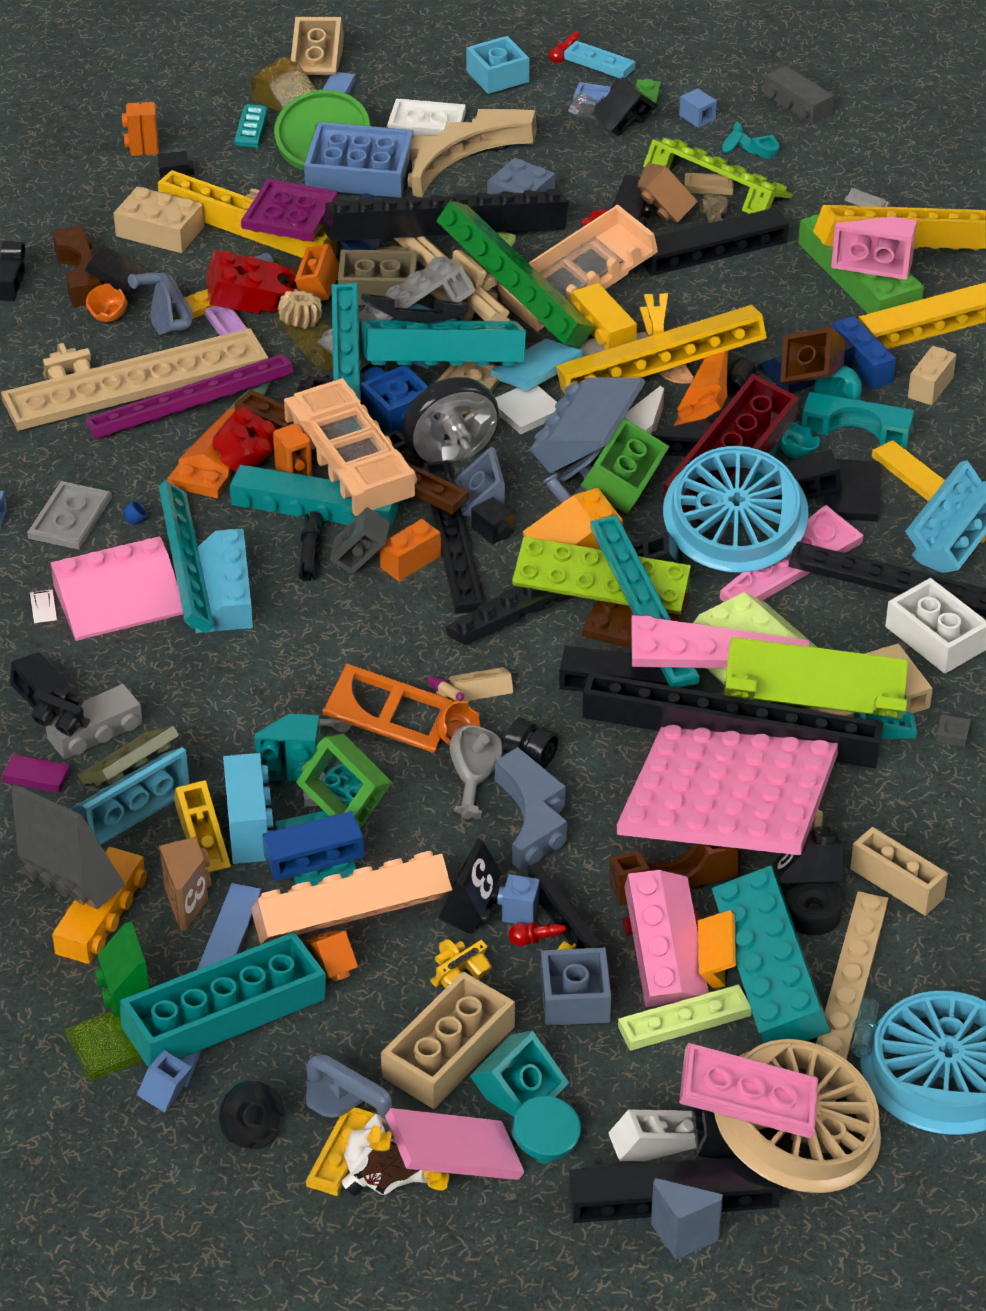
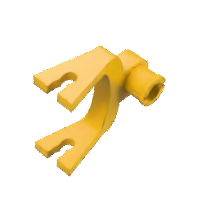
[639,293,668,337]

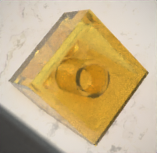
[251,57,316,112]

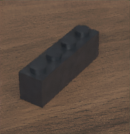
[559,645,669,692]

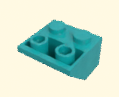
[254,714,321,781]

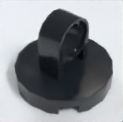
[219,1080,284,1149]

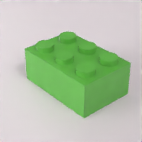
[581,418,670,515]

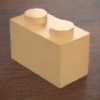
[908,346,956,406]

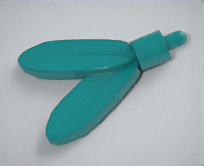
[722,122,757,154]

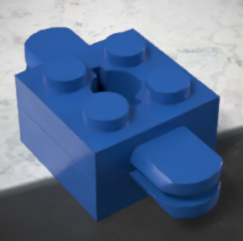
[360,365,435,432]

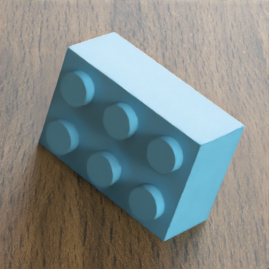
[223,753,273,864]

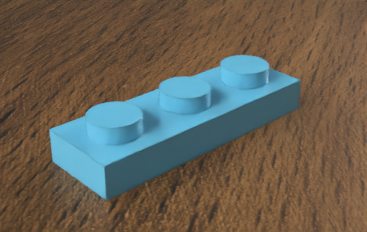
[564,41,635,79]

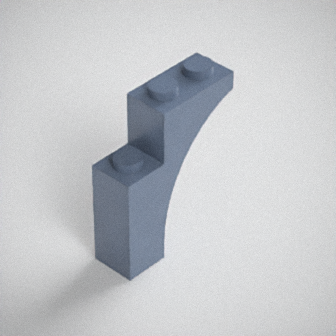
[495,747,567,871]

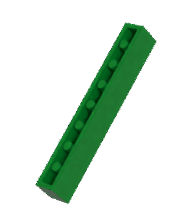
[436,201,595,348]

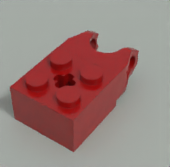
[206,250,296,314]

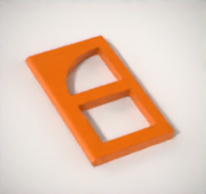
[322,664,454,753]

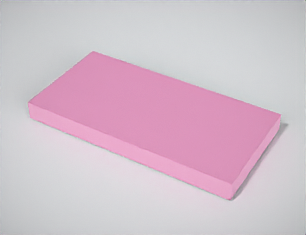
[679,1043,818,1139]
[385,1108,524,1180]

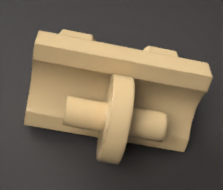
[43,343,91,379]

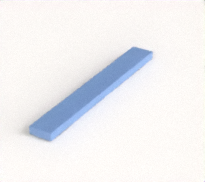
[180,883,262,1087]

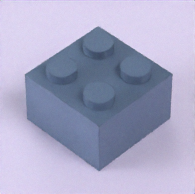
[487,158,555,194]
[541,948,611,1026]

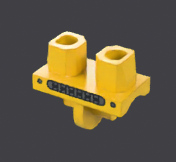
[431,939,492,988]

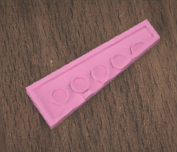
[720,505,864,602]
[631,615,809,668]

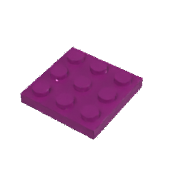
[241,179,338,242]

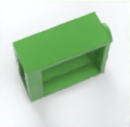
[296,733,392,828]

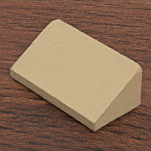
[448,667,513,701]

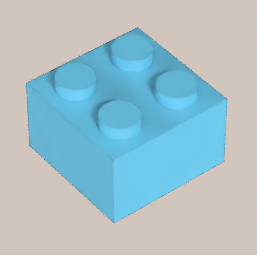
[466,36,529,94]

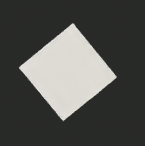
[495,385,557,434]

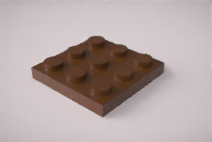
[582,593,690,648]

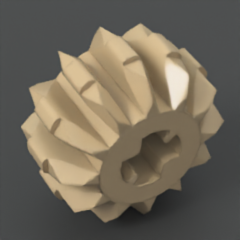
[278,289,322,329]

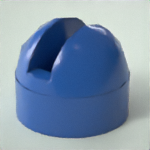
[124,500,148,524]

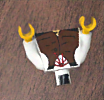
[342,1114,450,1196]

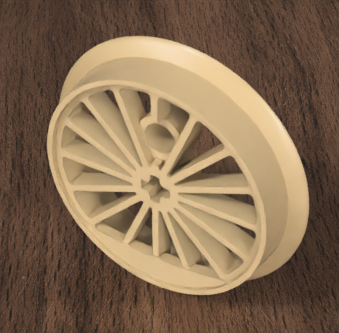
[714,1039,881,1193]

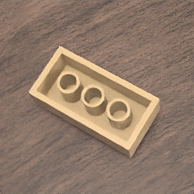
[381,972,515,1109]

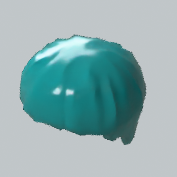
[814,366,863,400]

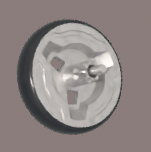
[402,377,499,463]

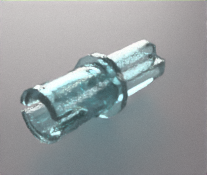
[851,997,879,1058]

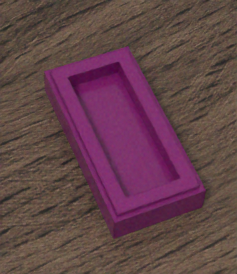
[2,754,70,793]

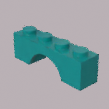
[801,392,915,449]

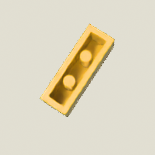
[571,283,637,350]

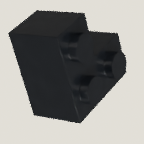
[592,77,658,136]

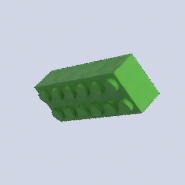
[798,214,924,314]

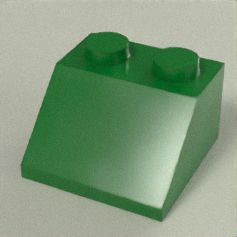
[94,921,149,1020]

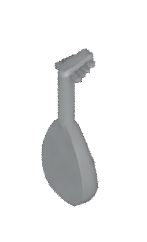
[449,725,503,819]

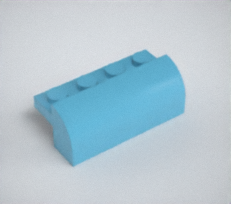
[905,460,986,573]

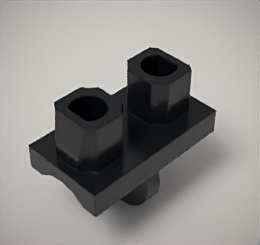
[31,684,90,737]

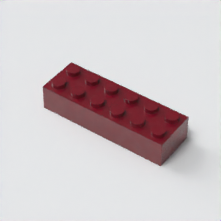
[663,374,799,524]

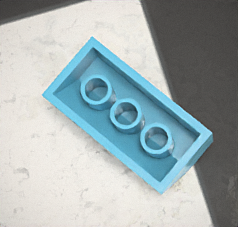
[195,529,253,633]
[70,747,189,845]

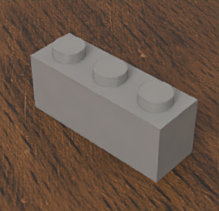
[46,684,143,760]

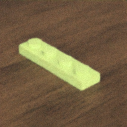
[618,984,751,1051]

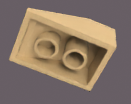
[290,17,344,75]

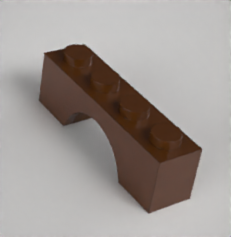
[52,226,105,307]
[609,843,738,905]

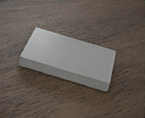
[27,481,112,550]

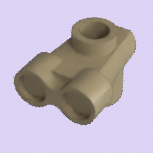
[699,193,728,223]

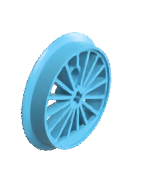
[663,446,809,572]
[860,991,986,1135]

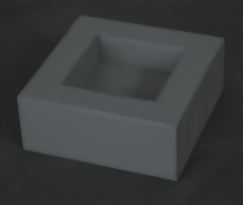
[936,714,971,747]

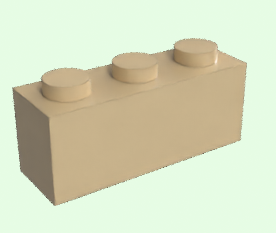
[850,827,948,916]

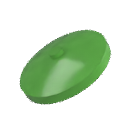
[274,90,370,170]

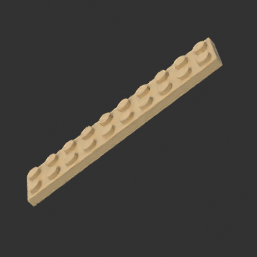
[1,328,268,431]

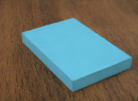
[490,339,583,391]

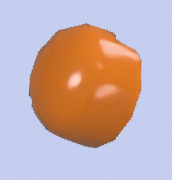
[85,284,128,323]
[436,701,481,745]

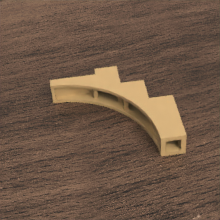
[408,109,537,197]

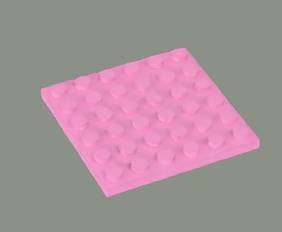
[617,725,838,855]

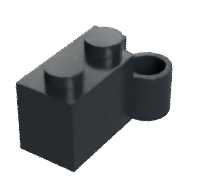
[0,241,26,301]

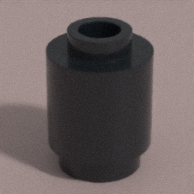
[727,358,756,394]

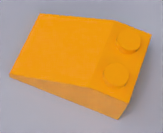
[523,488,623,549]

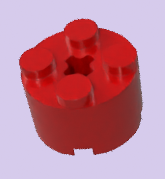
[213,407,276,471]

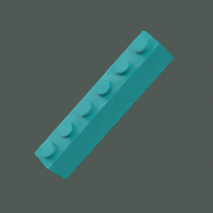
[230,465,398,532]

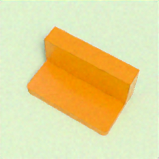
[698,910,736,989]

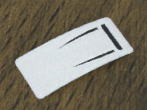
[30,590,57,623]

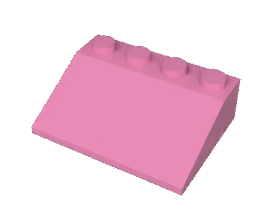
[51,536,183,641]

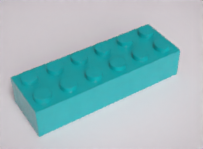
[360,320,526,366]
[712,865,831,1043]
[120,932,326,1067]

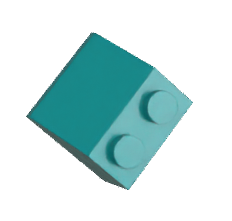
[470,1030,569,1117]

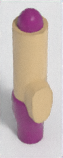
[427,676,464,701]

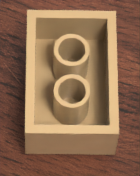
[114,187,205,253]

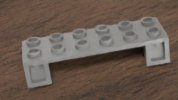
[317,256,476,370]

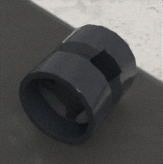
[504,717,559,769]

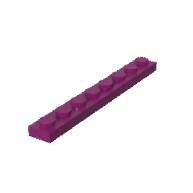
[85,354,293,439]

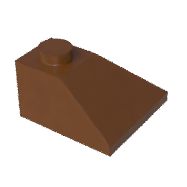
[780,327,845,385]

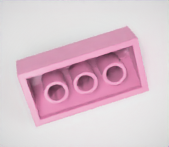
[624,870,709,1007]

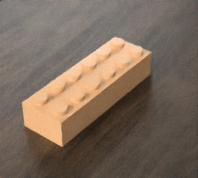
[251,851,452,944]

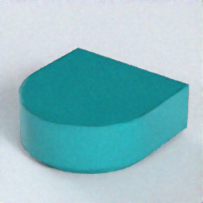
[750,135,779,158]

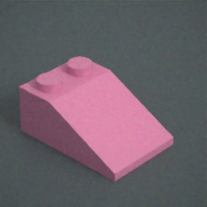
[831,216,917,280]

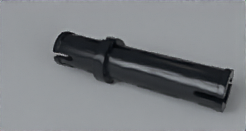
[299,511,323,581]

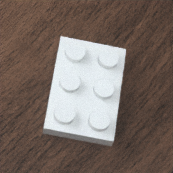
[387,99,466,136]

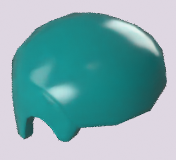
[778,422,820,460]

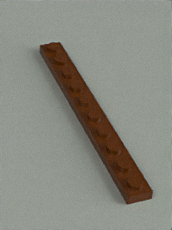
[235,390,469,514]

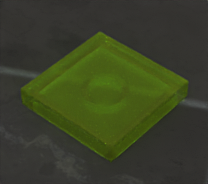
[64,1011,143,1081]

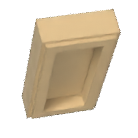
[684,173,733,195]

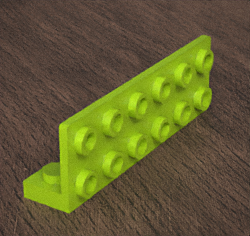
[643,137,793,214]
[512,536,691,614]
[723,637,908,719]

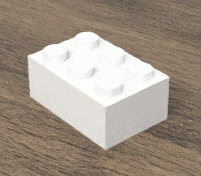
[885,578,986,674]

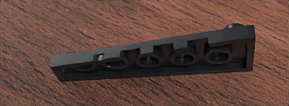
[446,586,568,645]

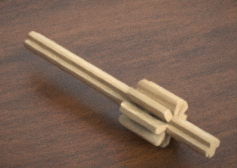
[393,236,510,321]

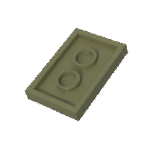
[77,725,179,786]

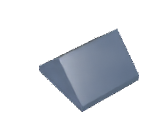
[454,446,505,516]
[651,1178,723,1260]

